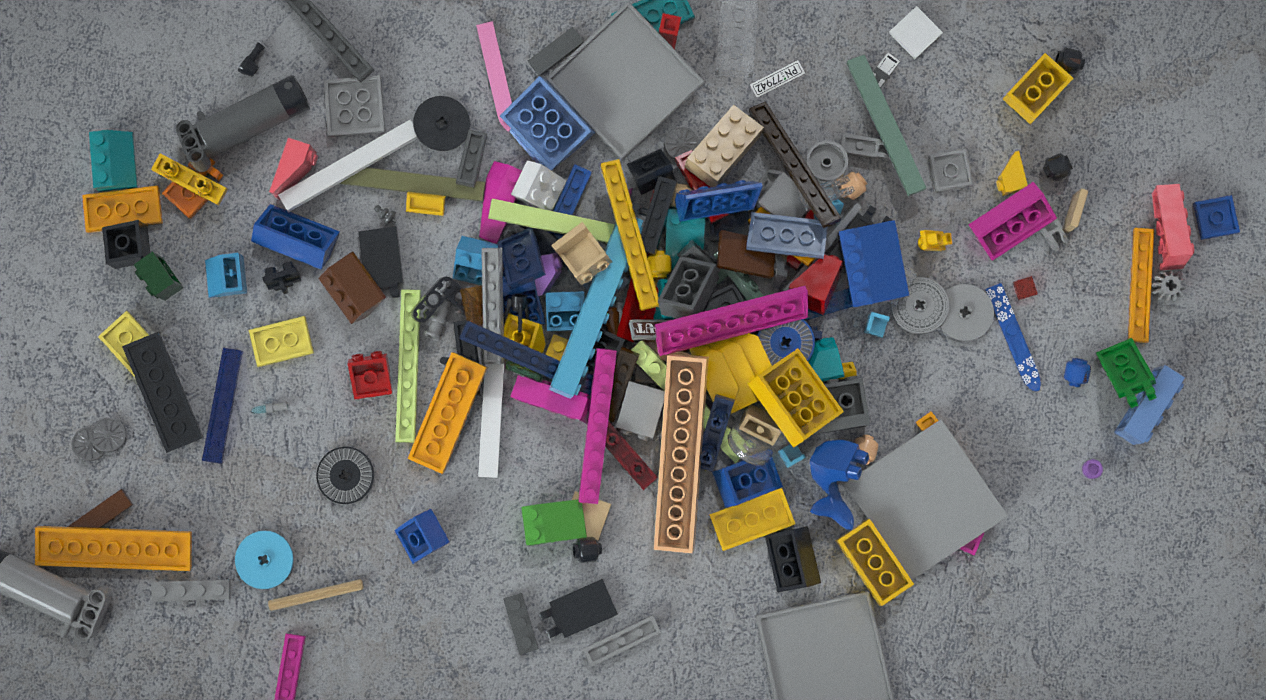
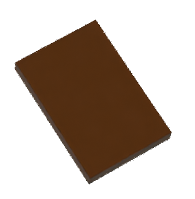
[717,230,775,279]

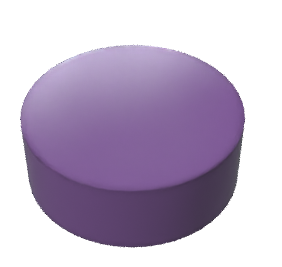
[1082,459,1103,479]

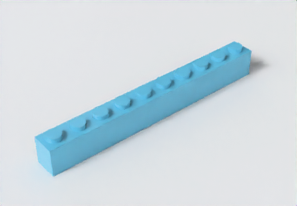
[549,218,643,398]

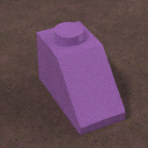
[535,253,562,296]

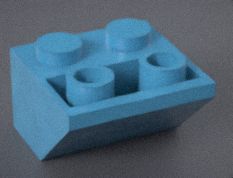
[452,236,498,286]
[205,253,247,298]
[546,291,585,331]

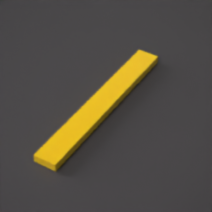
[600,159,659,311]

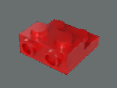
[347,351,393,400]

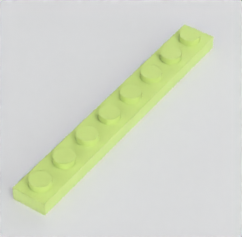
[631,340,749,463]

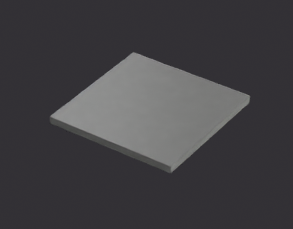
[546,1,705,160]
[844,419,1008,580]
[755,590,894,700]

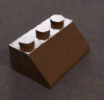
[318,252,386,324]

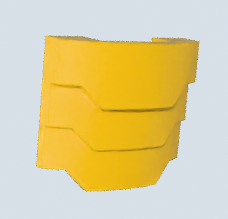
[690,333,772,414]

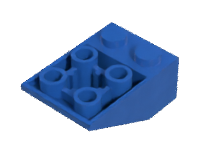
[503,270,545,324]

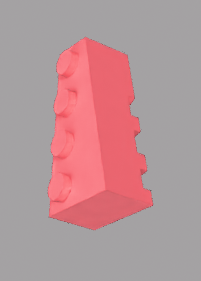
[1152,184,1194,271]

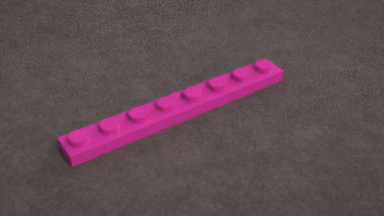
[578,348,617,504]

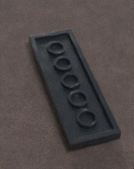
[122,332,204,453]

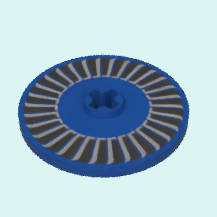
[757,319,815,366]

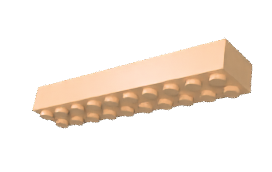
[654,354,709,553]

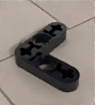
[411,276,483,322]

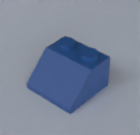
[394,509,450,563]

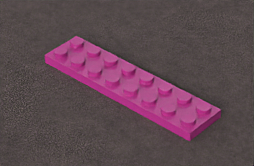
[655,286,808,356]

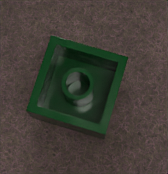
[134,251,184,301]

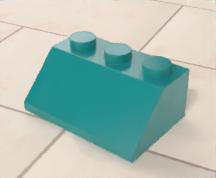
[89,130,138,192]

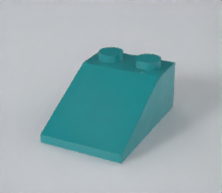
[665,209,705,270]

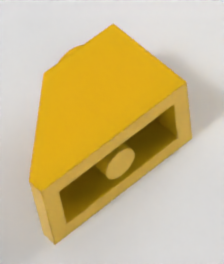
[996,151,1028,196]

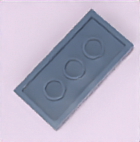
[746,212,828,259]

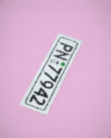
[750,60,805,98]

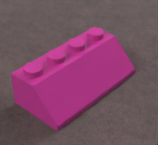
[968,182,1057,261]

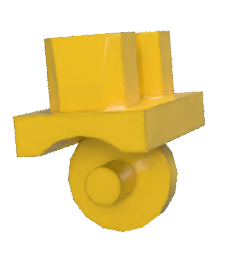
[918,230,952,251]

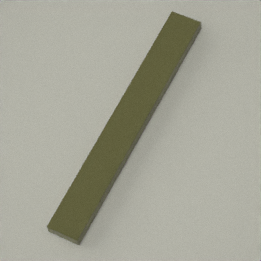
[339,168,485,202]

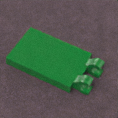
[1096,338,1157,409]

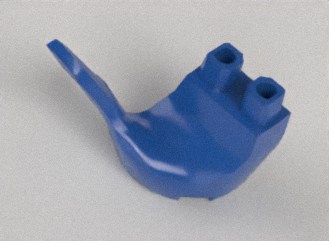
[810,440,869,531]

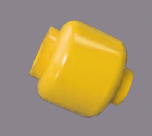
[647,251,671,279]

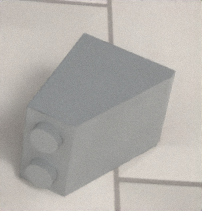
[755,169,811,218]
[616,381,665,441]

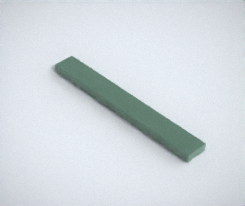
[846,55,926,196]

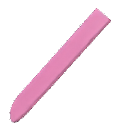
[476,21,512,132]

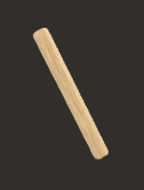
[268,580,364,611]

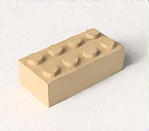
[685,105,764,187]

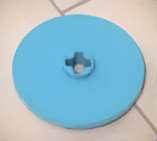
[235,531,294,589]

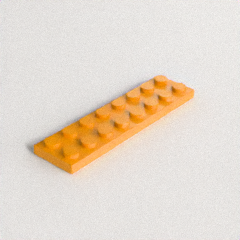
[35,526,192,571]

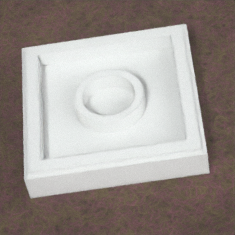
[889,6,943,59]

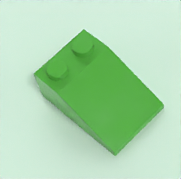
[521,499,587,546]

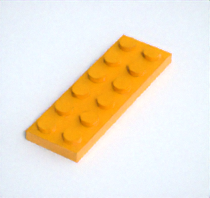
[407,352,488,474]

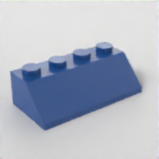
[251,204,340,269]

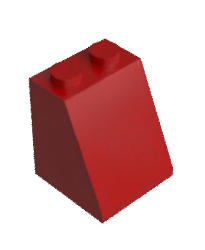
[789,254,842,315]

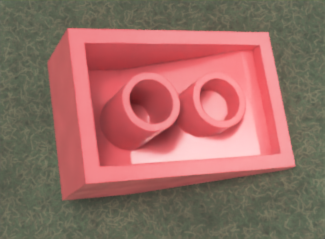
[269,138,318,200]

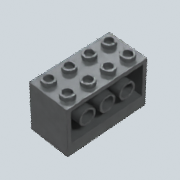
[813,376,870,435]

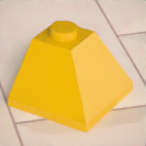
[504,313,546,353]

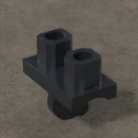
[262,261,301,294]

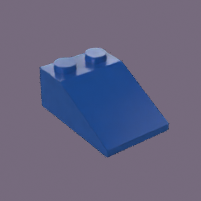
[712,451,783,508]

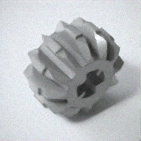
[1151,270,1186,303]

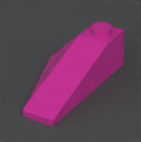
[479,161,522,244]

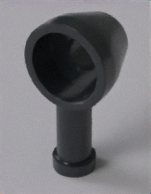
[238,42,265,77]

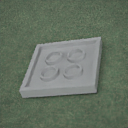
[324,75,385,137]

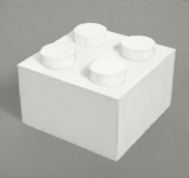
[511,160,566,211]

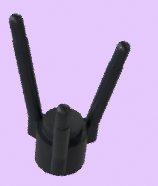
[503,294,530,333]

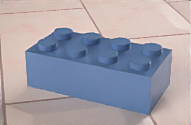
[1114,365,1185,445]

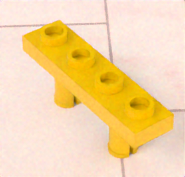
[151,153,228,206]

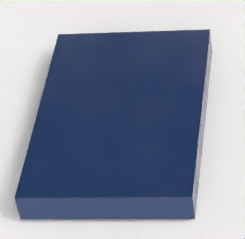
[497,227,546,290]

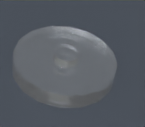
[727,425,773,466]

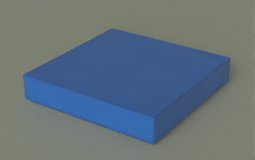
[1193,195,1240,240]

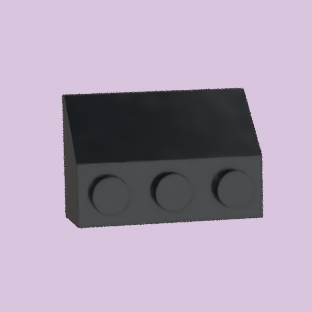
[765,526,821,592]

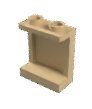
[552,222,612,285]

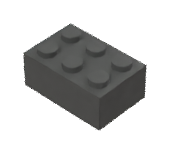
[658,256,719,319]

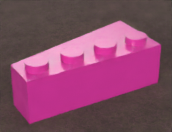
[510,374,590,424]

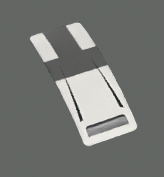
[873,53,900,87]

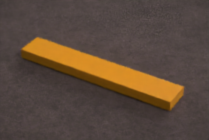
[1128,228,1154,343]

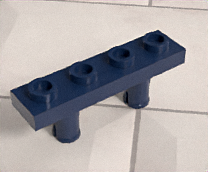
[700,394,735,472]

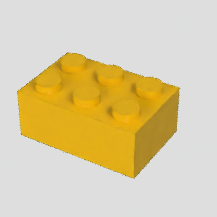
[1003,53,1073,125]

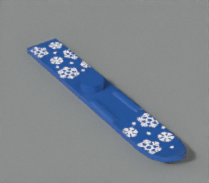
[985,283,1041,392]

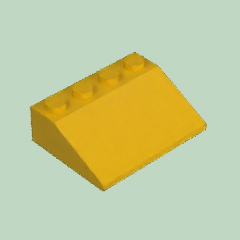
[748,349,844,448]

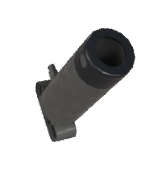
[175,75,310,172]

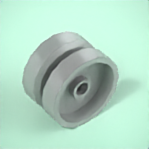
[805,140,848,189]

